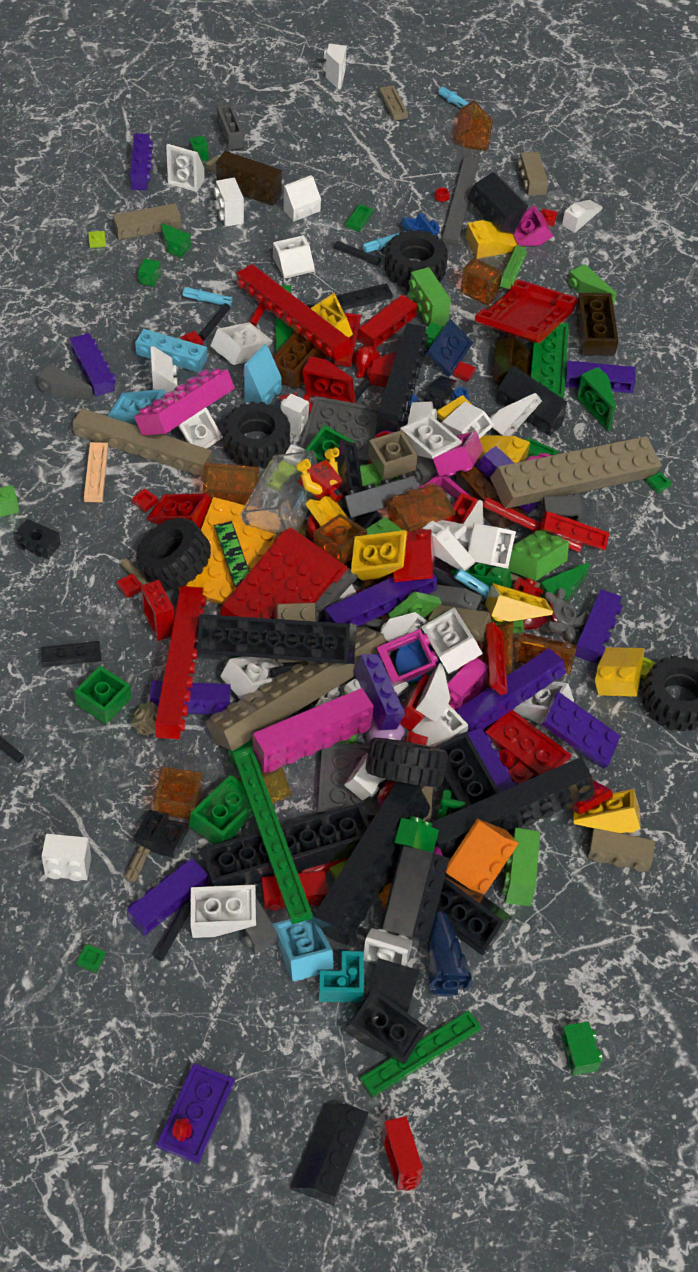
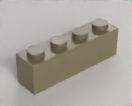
[113,203,181,240]

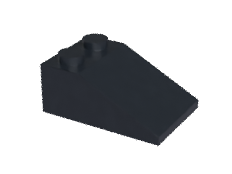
[344,989,428,1064]

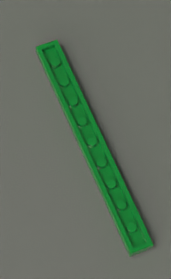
[233,747,313,924]

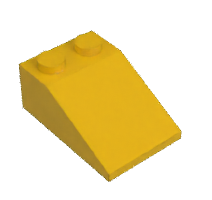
[466,220,518,259]
[475,435,530,465]
[351,530,407,580]
[485,583,553,622]
[595,647,645,697]
[574,789,640,833]

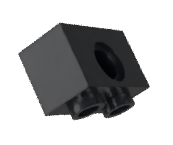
[15,519,61,560]

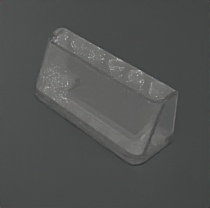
[241,450,318,535]

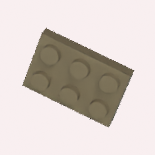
[275,602,315,663]

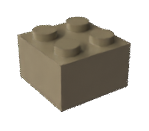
[368,430,418,479]

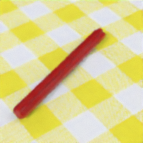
[483,497,582,552]

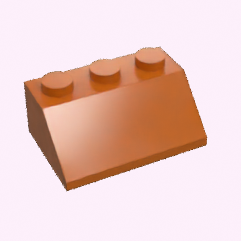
[446,819,519,894]

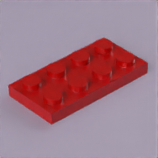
[485,710,572,776]

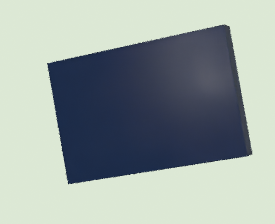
[425,319,473,377]

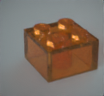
[460,257,502,306]
[314,514,367,564]
[154,767,203,819]

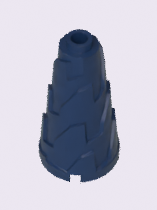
[428,912,473,997]

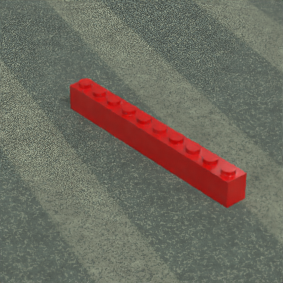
[236,264,352,362]
[155,586,207,740]

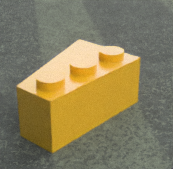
[311,293,353,337]

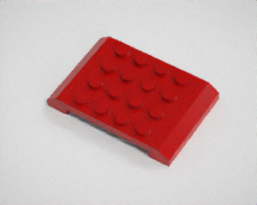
[475,279,578,344]
[220,528,348,619]

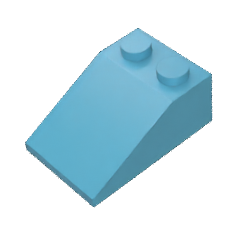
[244,344,282,405]
[108,389,166,426]
[272,913,334,981]

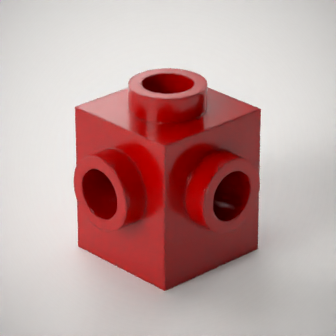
[511,577,544,597]

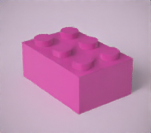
[433,430,483,477]

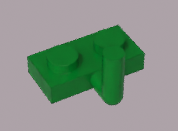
[437,789,466,820]

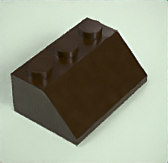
[493,335,533,385]

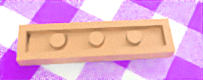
[84,442,108,502]

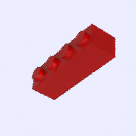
[358,294,418,349]

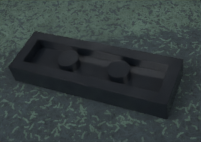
[41,641,102,667]

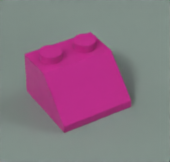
[513,205,553,246]

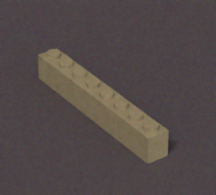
[73,408,212,477]

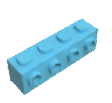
[135,329,207,372]

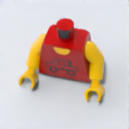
[296,448,343,502]

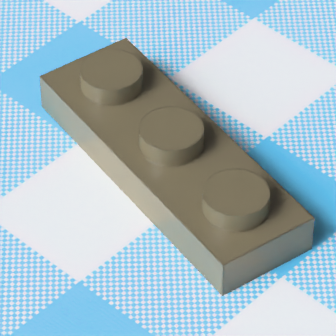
[379,85,408,121]

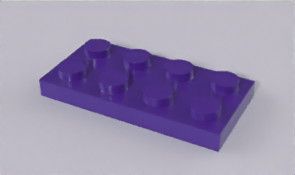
[541,692,621,769]
[156,1063,235,1165]

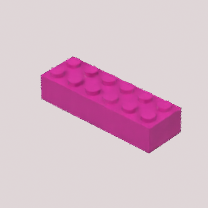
[134,368,235,435]
[253,688,374,773]

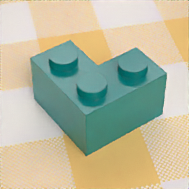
[319,951,364,1003]

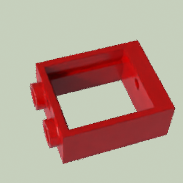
[141,580,175,641]
[381,1116,423,1191]

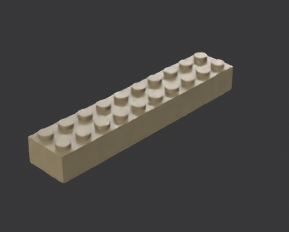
[490,436,662,509]
[205,627,391,751]

